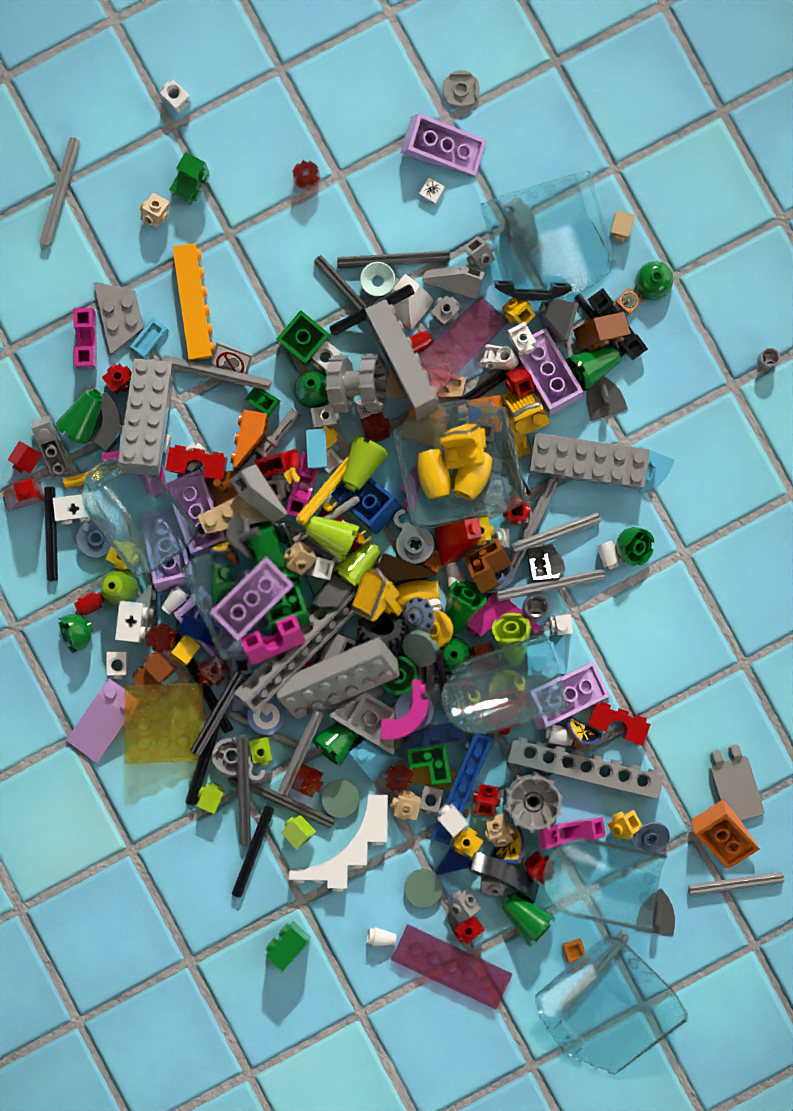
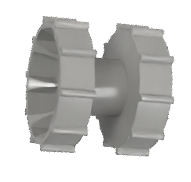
[326,353,388,413]
[503,771,563,833]

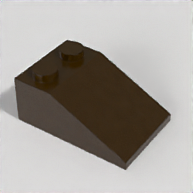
[377,552,438,582]

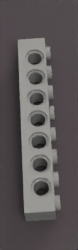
[234,591,356,713]
[507,736,664,799]

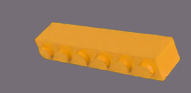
[172,243,215,362]

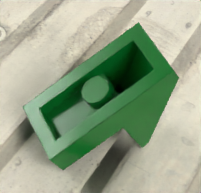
[245,387,281,417]
[211,563,240,603]

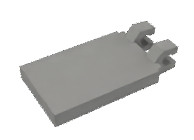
[710,744,765,821]

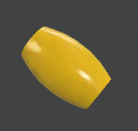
[417,449,451,499]
[454,452,492,501]
[395,580,440,609]

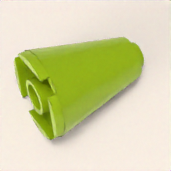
[343,436,389,492]
[304,516,360,562]
[332,542,381,592]
[100,568,138,606]
[492,613,531,665]

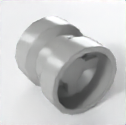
[757,348,780,369]

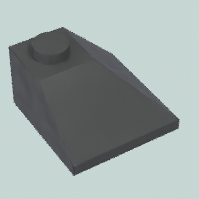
[539,299,579,343]

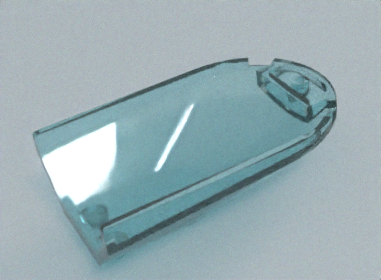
[82,456,199,577]
[442,634,567,734]
[544,838,667,933]

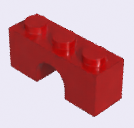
[165,445,228,482]
[587,701,651,746]

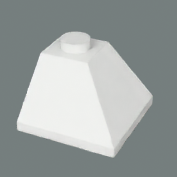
[390,274,435,331]

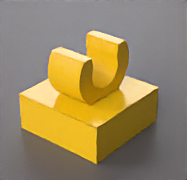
[507,435,532,459]

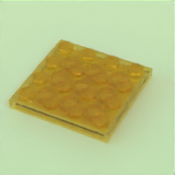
[124,683,203,764]

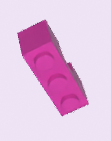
[73,308,97,369]
[240,615,306,665]

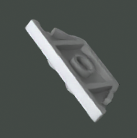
[94,282,144,354]
[329,692,397,755]

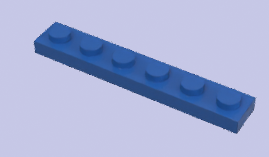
[430,730,494,845]

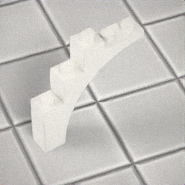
[289,794,388,892]

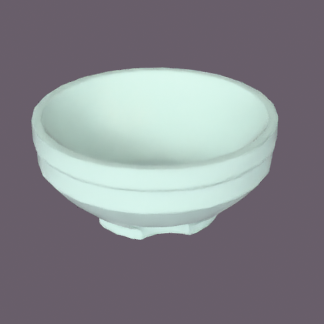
[360,262,395,297]

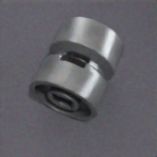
[522,594,549,619]

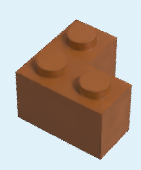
[573,312,631,352]
[464,538,511,594]
[132,652,177,696]

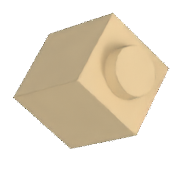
[609,210,635,242]

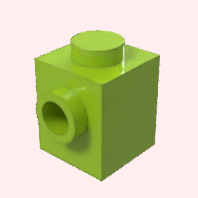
[249,736,274,766]
[197,782,226,814]
[281,815,316,850]

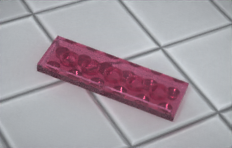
[419,296,508,393]
[391,923,513,1009]

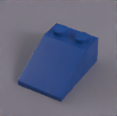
[331,478,402,535]

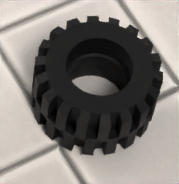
[356,611,406,657]

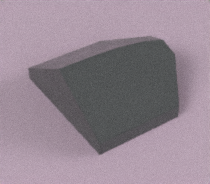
[527,545,565,582]
[313,575,354,609]

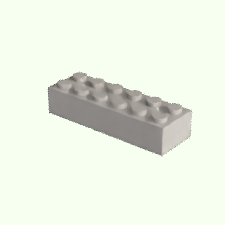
[365,299,439,420]
[118,359,174,476]
[528,433,650,489]
[277,637,399,720]

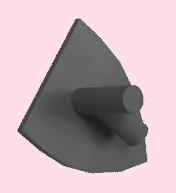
[587,377,628,421]
[227,513,260,559]
[635,889,675,936]

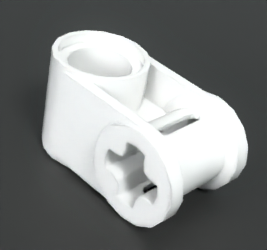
[480,344,519,370]

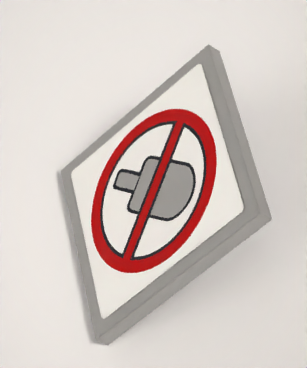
[210,341,253,386]

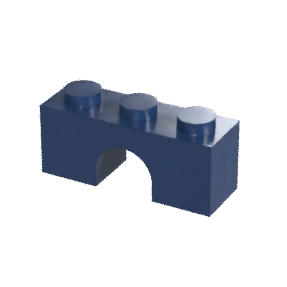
[406,720,467,749]

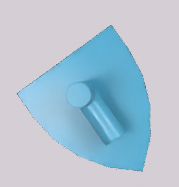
[638,446,674,493]

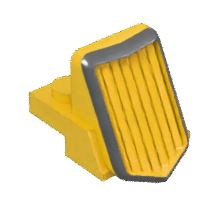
[502,390,550,439]
[440,424,486,470]
[351,568,403,621]

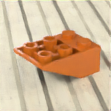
[230,410,269,471]

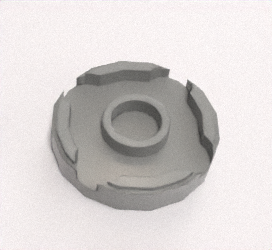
[442,70,480,109]

